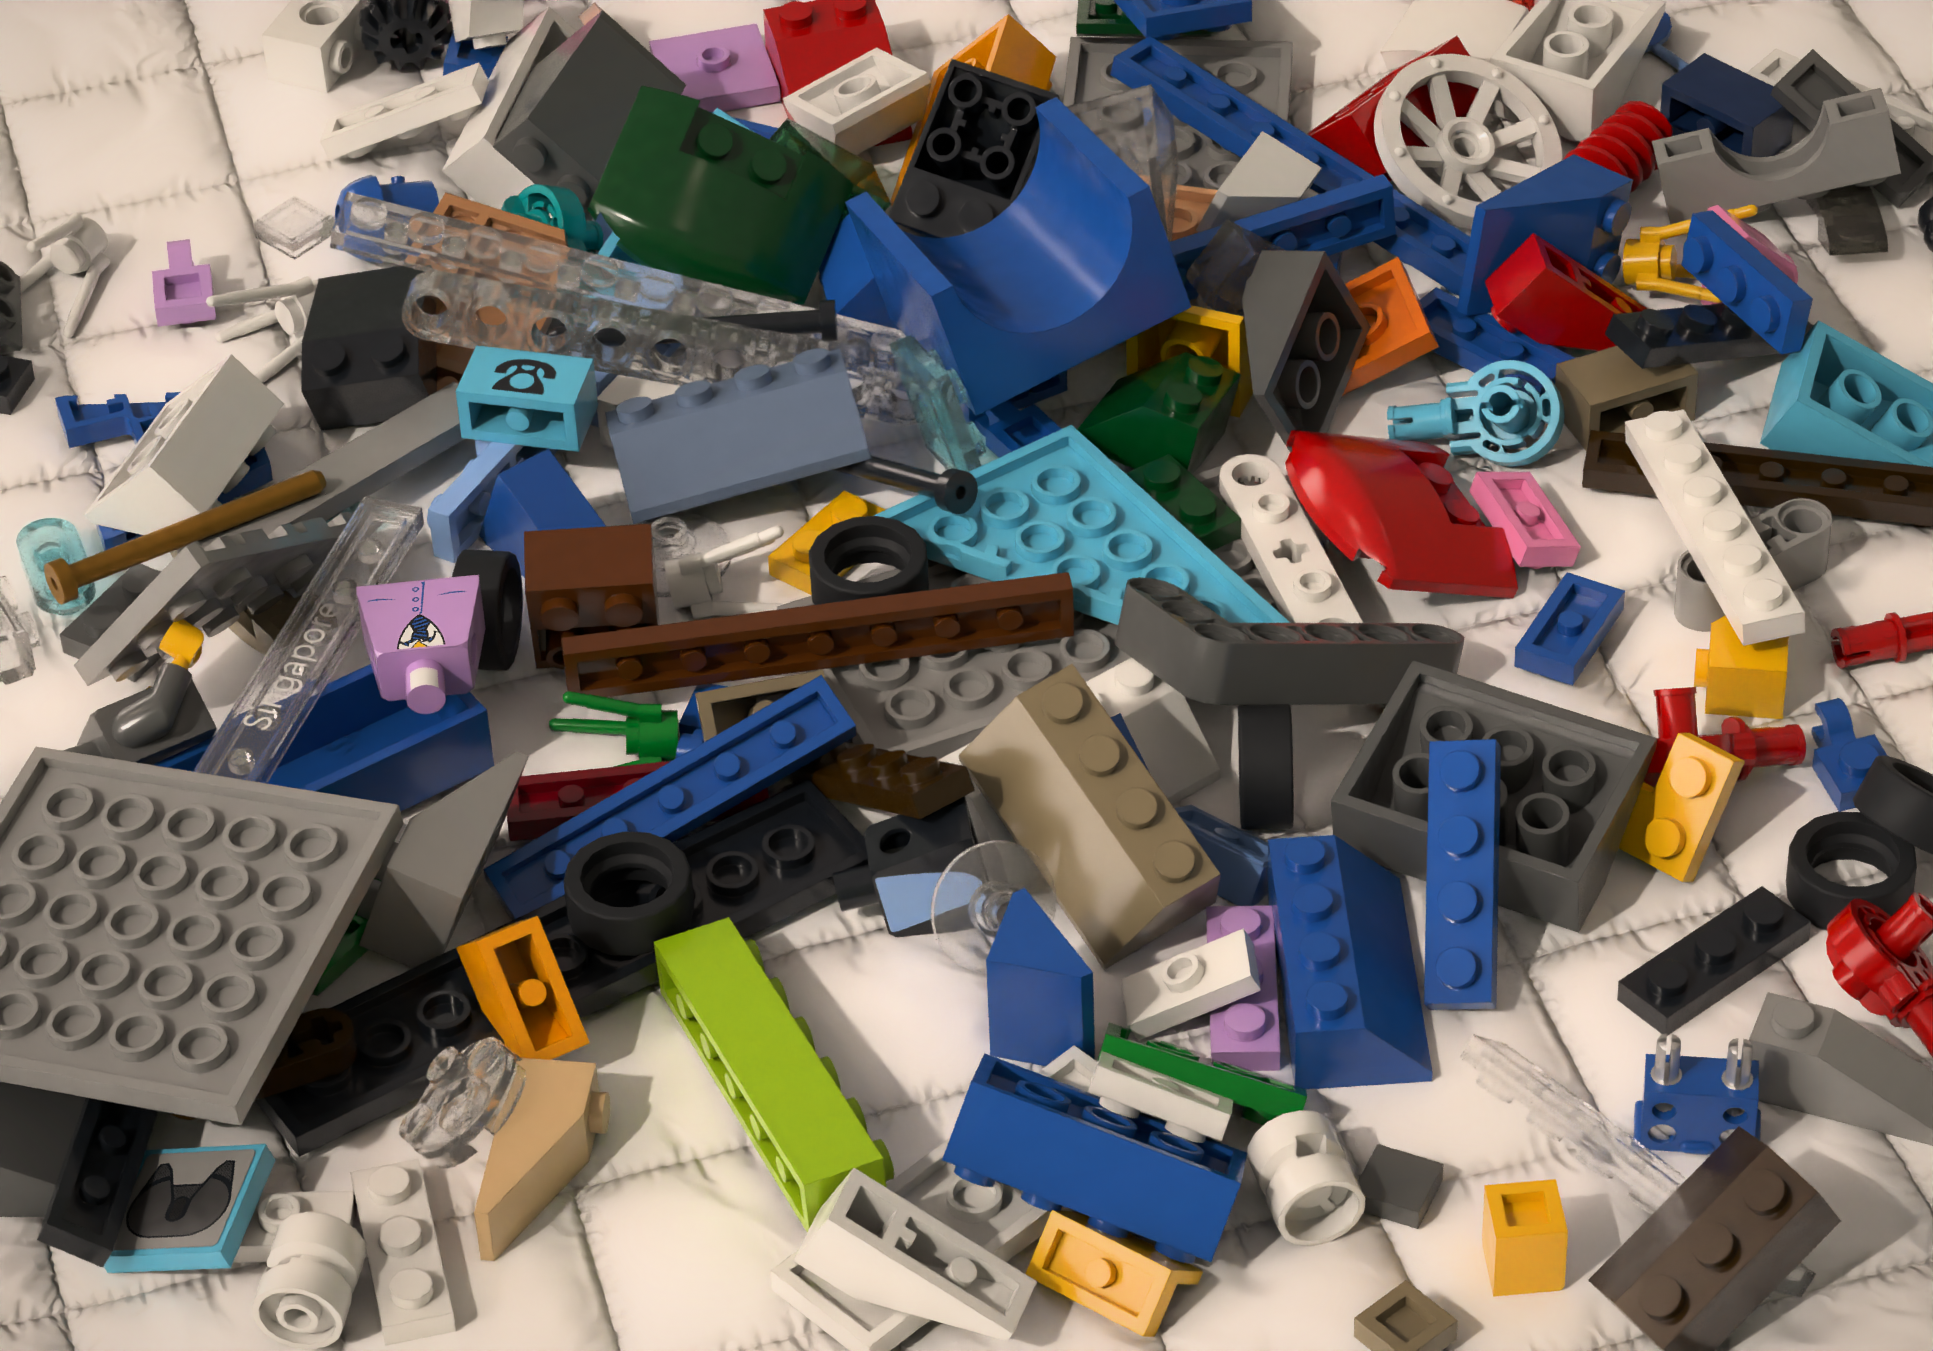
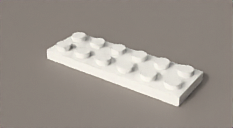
[770,1045,1167,1351]

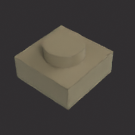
[1354,1280,1458,1351]

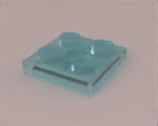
[889,335,986,472]

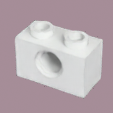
[261,0,368,93]

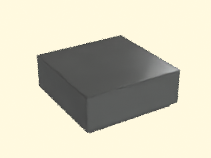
[1358,1144,1443,1229]

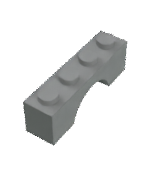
[1652,88,1901,224]

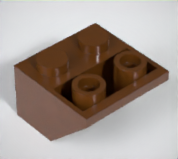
[524,524,660,669]

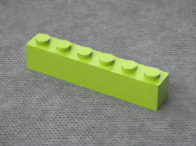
[654,917,894,1232]

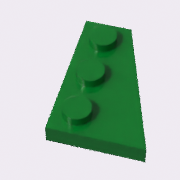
[1098,1022,1307,1125]

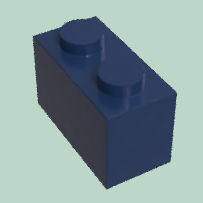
[1660,53,1794,157]

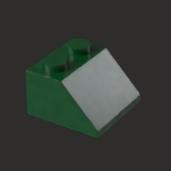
[1077,352,1241,475]

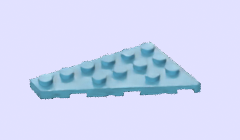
[873,425,1290,625]

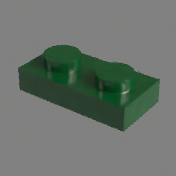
[1126,454,1241,551]

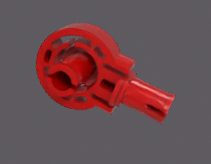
[1644,687,1806,788]
[1826,892,1933,1057]

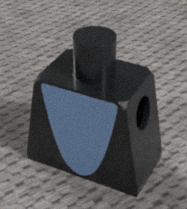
[833,796,997,937]

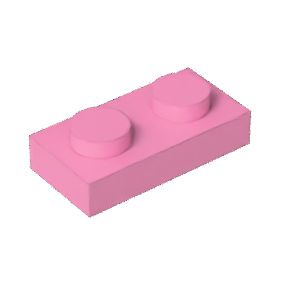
[1469,472,1581,569]

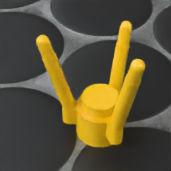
[1623,205,1758,303]

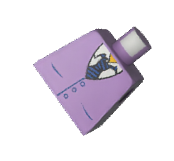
[356,575,485,714]

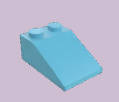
[1760,320,1933,467]

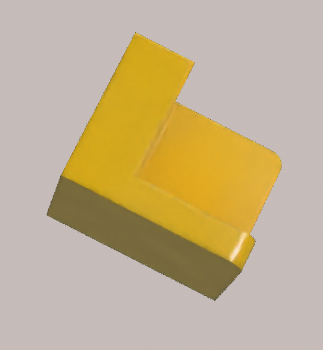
[1482,1179,1568,1297]

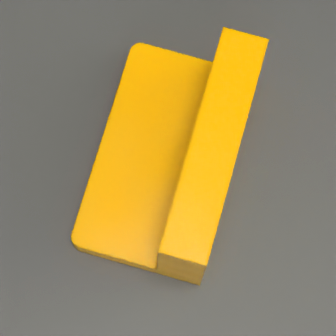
[1025,1210,1203,1337]

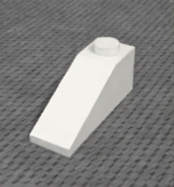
[793,1168,1037,1341]

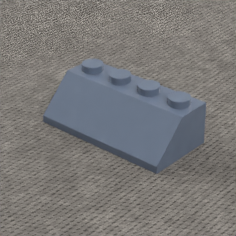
[605,348,871,524]

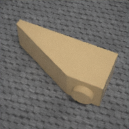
[474,1057,610,1261]

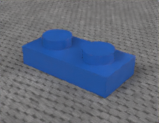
[1514,572,1625,686]

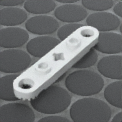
[1219,454,1363,623]

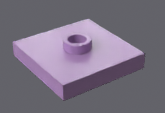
[649,23,780,112]

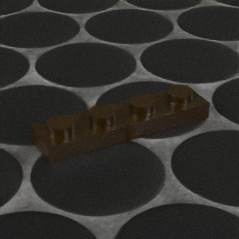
[790,742,975,819]

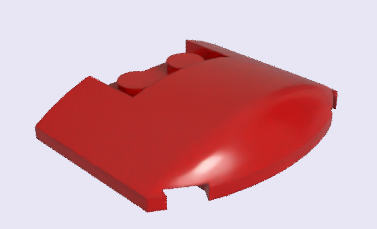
[1285,430,1518,598]

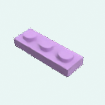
[1206,905,1280,1071]

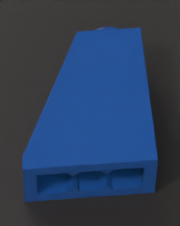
[479,448,606,578]

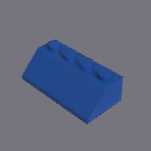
[1267,835,1433,1089]
[942,1053,1247,1264]

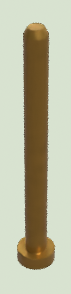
[44,470,326,605]

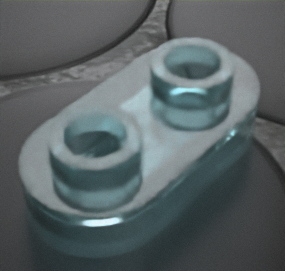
[16,518,96,615]

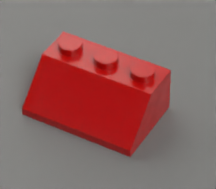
[1307,36,1479,182]

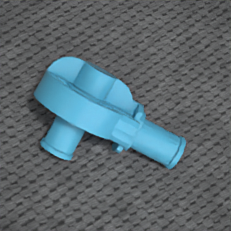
[1387,360,1564,467]

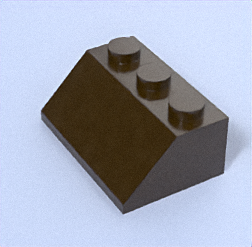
[1588,1126,1841,1351]

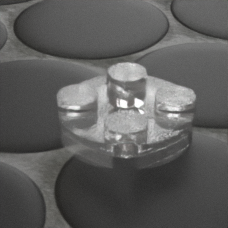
[399,1037,526,1169]

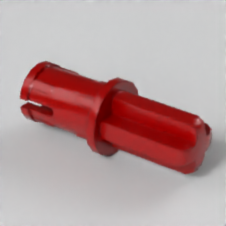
[1831,611,1933,669]

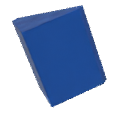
[986,888,1095,1066]

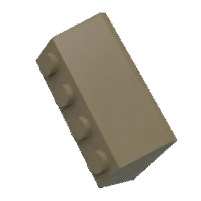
[959,664,1221,970]

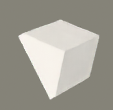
[783,48,931,168]

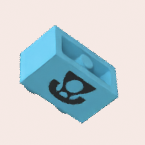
[456,345,598,452]

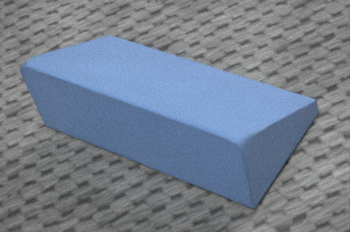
[1175,805,1268,906]

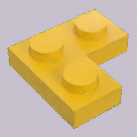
[1619,733,1745,882]

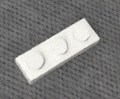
[320,62,489,160]
[350,1158,456,1346]

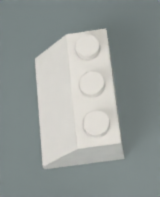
[84,354,284,535]

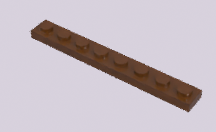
[561,572,1074,697]

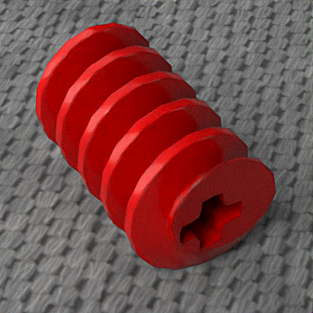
[1563,101,1672,193]

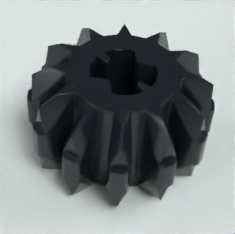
[359,0,453,72]

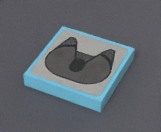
[104,1144,275,1273]

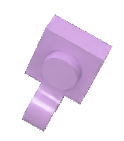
[152,239,216,327]

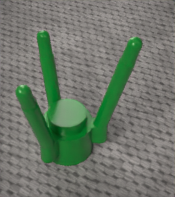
[548,691,678,767]

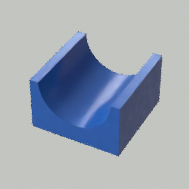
[845,97,1191,416]

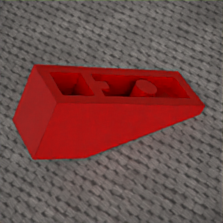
[1485,233,1647,351]

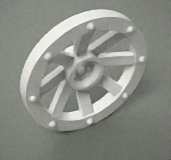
[1374,54,1562,229]

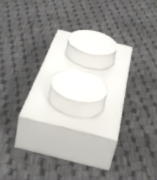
[1088,1051,1234,1143]

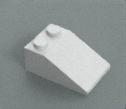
[1488,0,1666,142]

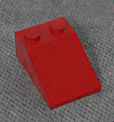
[763,0,913,156]

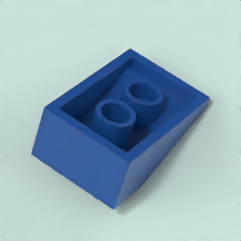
[1457,154,1633,316]

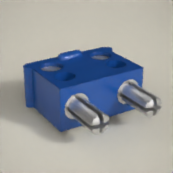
[1633,1033,1761,1155]

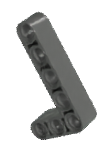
[1115,577,1465,705]

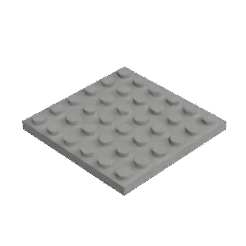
[0,746,404,1126]

